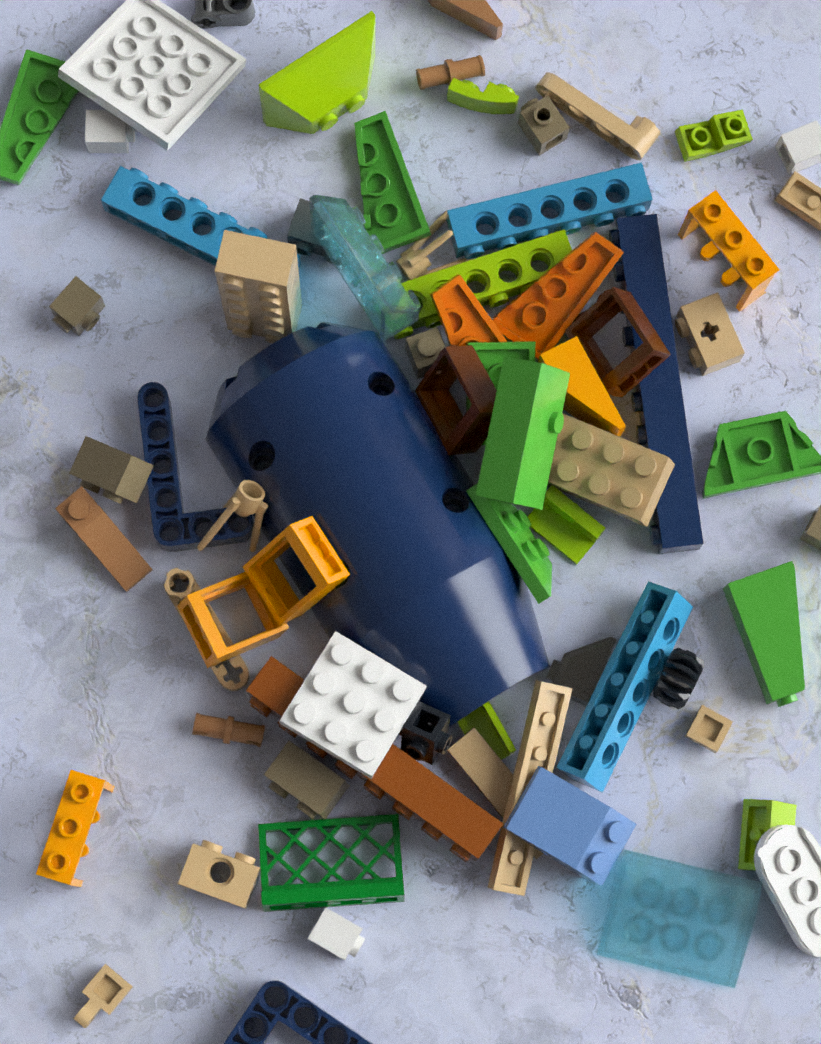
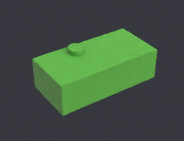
[475,357,570,510]

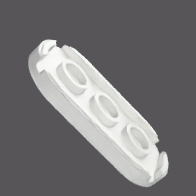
[754,825,821,957]

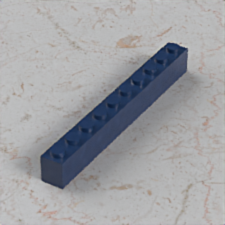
[609,214,704,554]

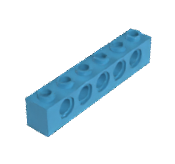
[446,162,653,259]
[101,166,301,269]
[556,581,693,793]

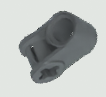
[191,0,255,28]

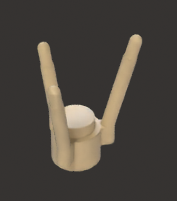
[396,211,473,281]
[197,480,268,552]

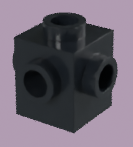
[398,701,452,765]

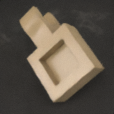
[73,964,133,1028]

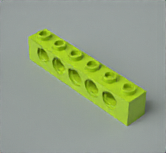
[373,229,572,339]

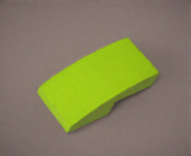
[447,78,519,114]
[674,109,753,162]

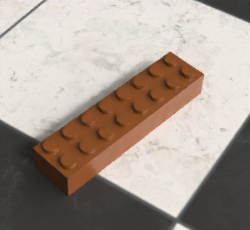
[246,656,503,862]

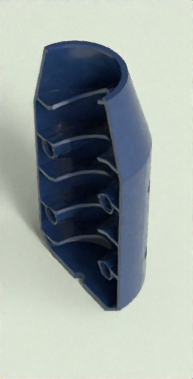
[206,322,550,728]

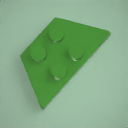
[702,410,821,499]
[466,483,552,604]

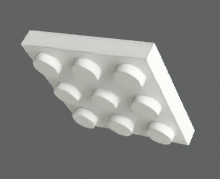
[279,631,427,779]

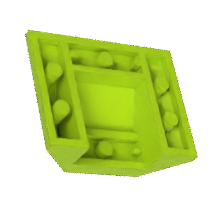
[258,11,376,134]

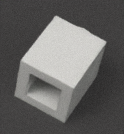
[85,110,135,154]
[775,120,821,175]
[308,907,365,960]

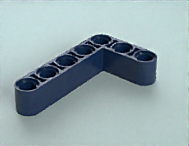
[137,382,254,552]
[224,980,373,1044]

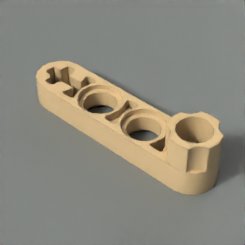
[536,72,660,160]
[163,568,249,691]

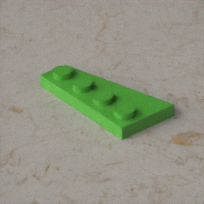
[0,49,79,185]
[354,111,432,259]

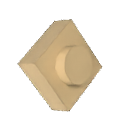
[684,705,733,753]

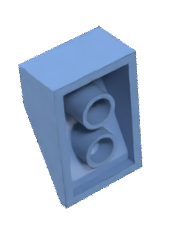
[503,766,637,886]

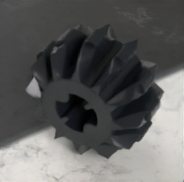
[653,647,704,709]

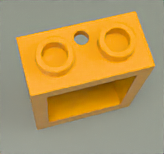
[242,516,350,625]
[177,572,289,668]

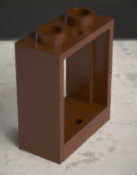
[565,287,671,398]
[415,345,497,455]

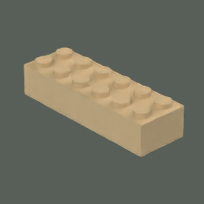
[215,230,302,344]

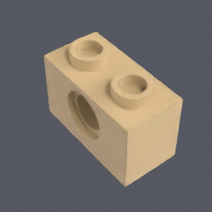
[178,840,261,909]

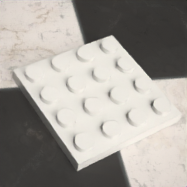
[58,0,246,151]

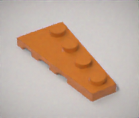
[492,231,624,359]
[430,274,507,346]

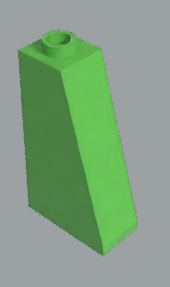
[723,561,805,707]

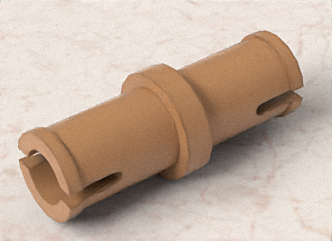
[416,55,485,90]
[192,713,265,747]

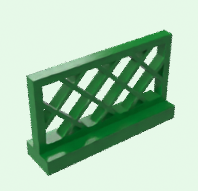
[258,814,405,912]

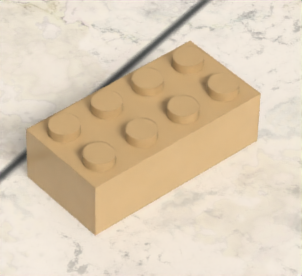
[548,413,675,527]

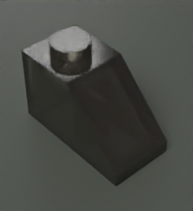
[546,637,617,706]

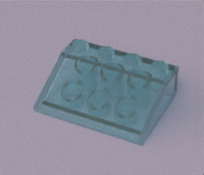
[309,194,421,341]
[596,849,763,988]

